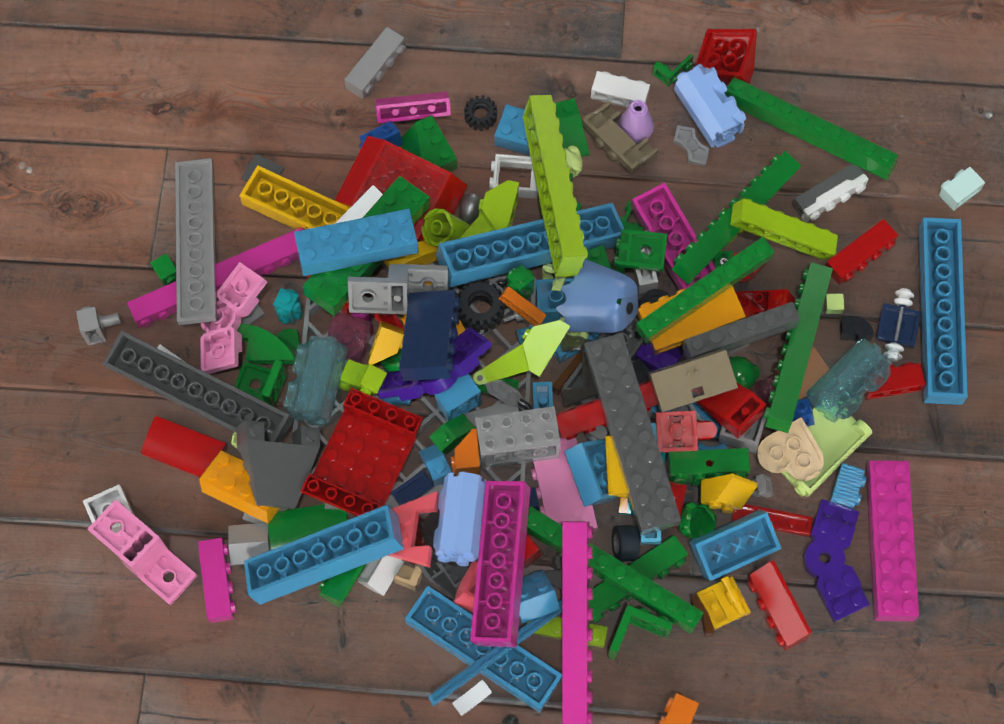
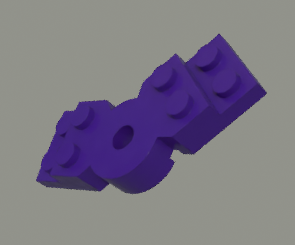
[378,327,492,401]
[803,499,870,623]

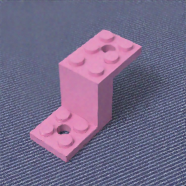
[88,499,198,606]

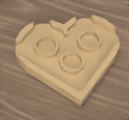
[757,417,824,481]

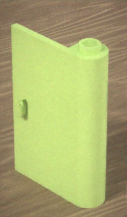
[782,394,872,497]

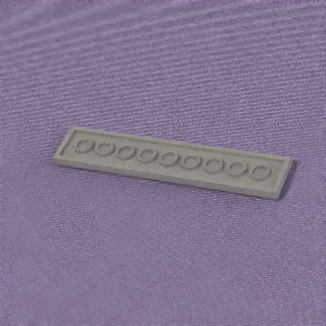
[175,158,217,325]

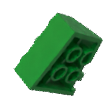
[401,115,458,172]

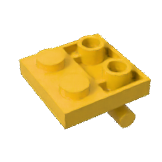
[696,576,751,630]

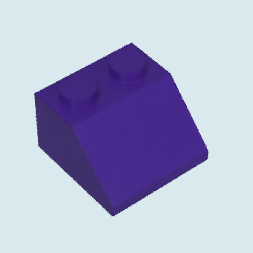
[634,341,683,372]

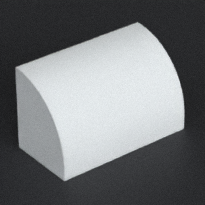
[357,556,404,596]

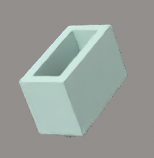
[939,167,985,211]

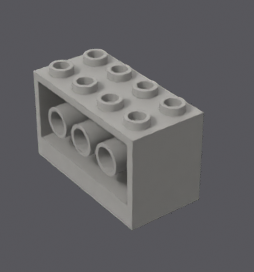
[475,406,561,469]

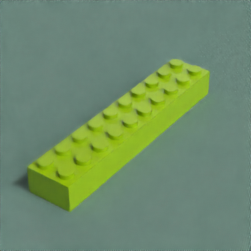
[522,95,588,277]

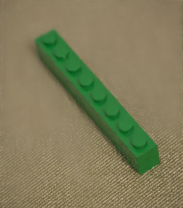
[636,237,775,344]

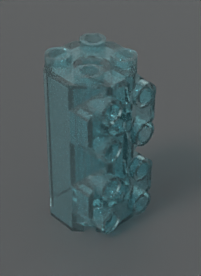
[283,336,348,426]
[806,339,892,423]

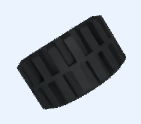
[458,280,505,333]

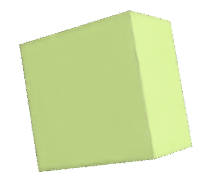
[825,294,844,314]

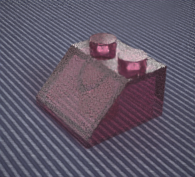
[324,312,374,364]

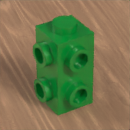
[506,265,534,299]

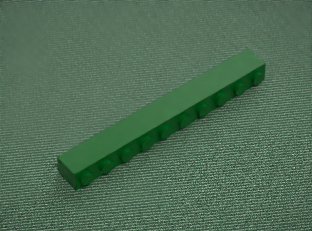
[725,77,898,180]
[672,151,802,285]
[763,262,833,433]
[527,506,704,634]

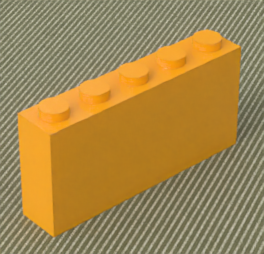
[637,286,746,356]

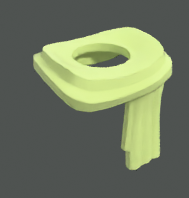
[542,263,573,291]

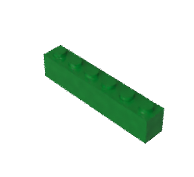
[590,535,688,623]

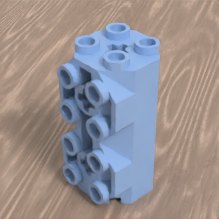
[674,64,746,148]
[433,472,487,566]

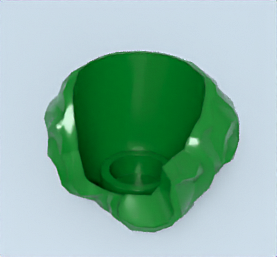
[678,502,717,540]

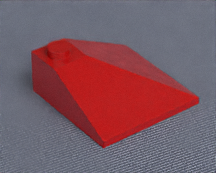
[695,29,757,85]

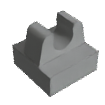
[751,474,774,498]

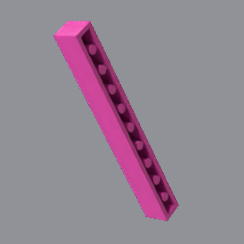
[127,227,303,328]
[562,522,593,724]

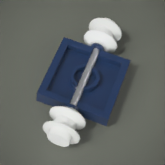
[876,288,921,362]

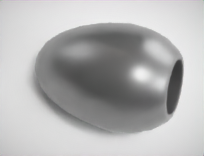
[459,193,481,224]

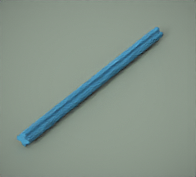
[429,599,562,706]

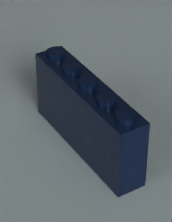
[399,290,461,381]

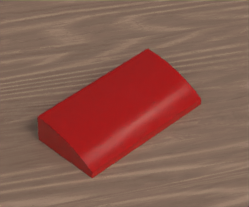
[141,416,228,477]

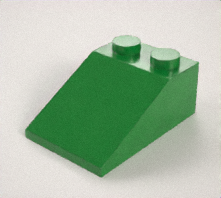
[555,98,590,157]

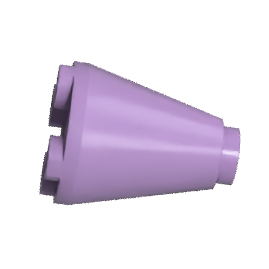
[618,100,654,143]

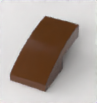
[690,595,714,638]

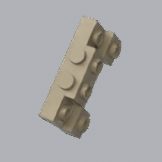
[582,101,659,174]

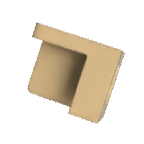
[393,564,424,591]

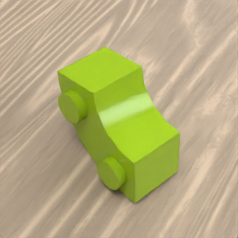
[335,359,387,395]

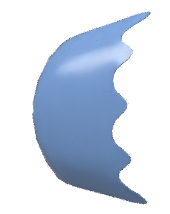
[556,259,638,333]

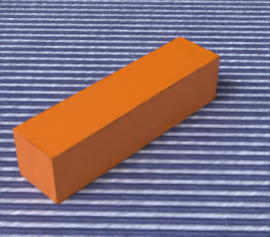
[498,286,546,326]

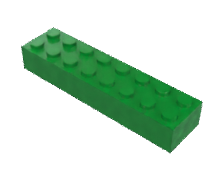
[303,176,430,317]

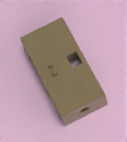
[648,349,738,412]

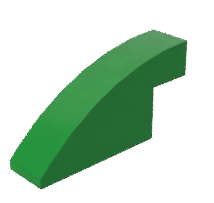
[237,323,305,364]

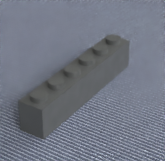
[682,302,800,360]

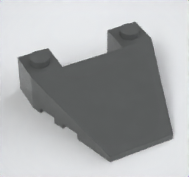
[236,420,320,509]

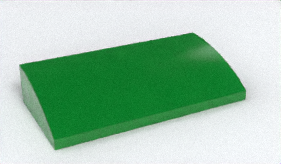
[267,504,348,550]

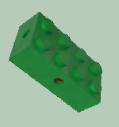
[666,448,750,487]

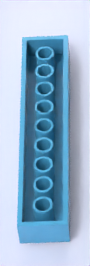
[435,203,624,287]
[919,218,968,405]

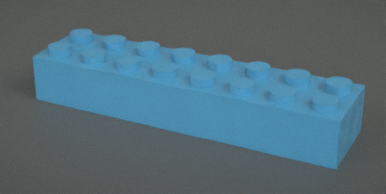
[244,505,404,605]
[405,586,562,713]

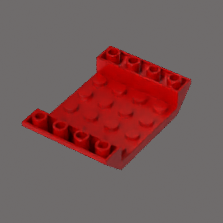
[334,136,468,242]
[300,387,423,516]

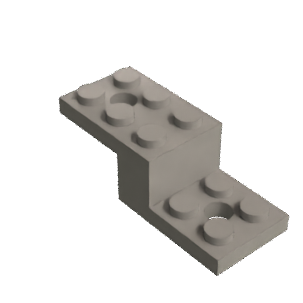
[348,264,448,314]

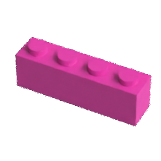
[375,91,451,123]
[198,538,237,623]

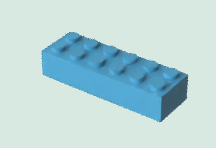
[294,209,418,276]

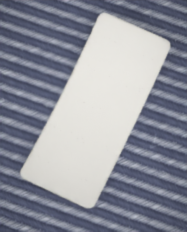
[452,680,492,715]

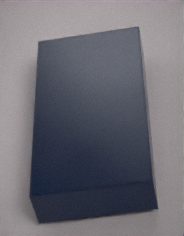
[391,470,435,506]

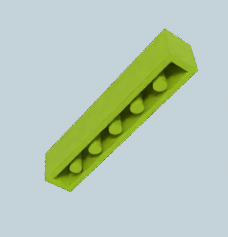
[730,198,838,261]

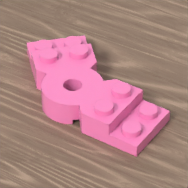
[200,262,267,374]

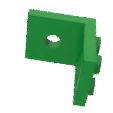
[614,229,667,275]
[234,359,288,408]
[608,605,673,660]

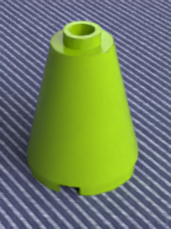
[422,209,470,247]

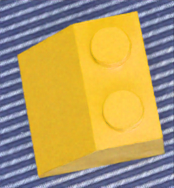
[368,321,404,365]
[701,474,757,514]

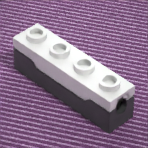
[792,164,868,222]

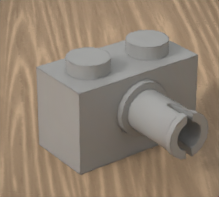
[76,306,121,345]

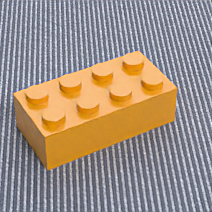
[199,450,280,524]

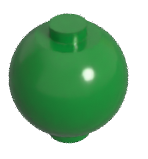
[729,356,760,390]

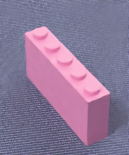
[529,438,598,533]

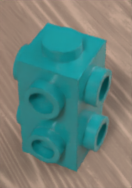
[273,288,303,325]

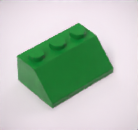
[318,564,365,608]

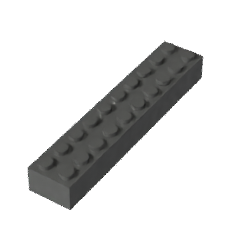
[102,330,294,443]
[584,333,681,536]

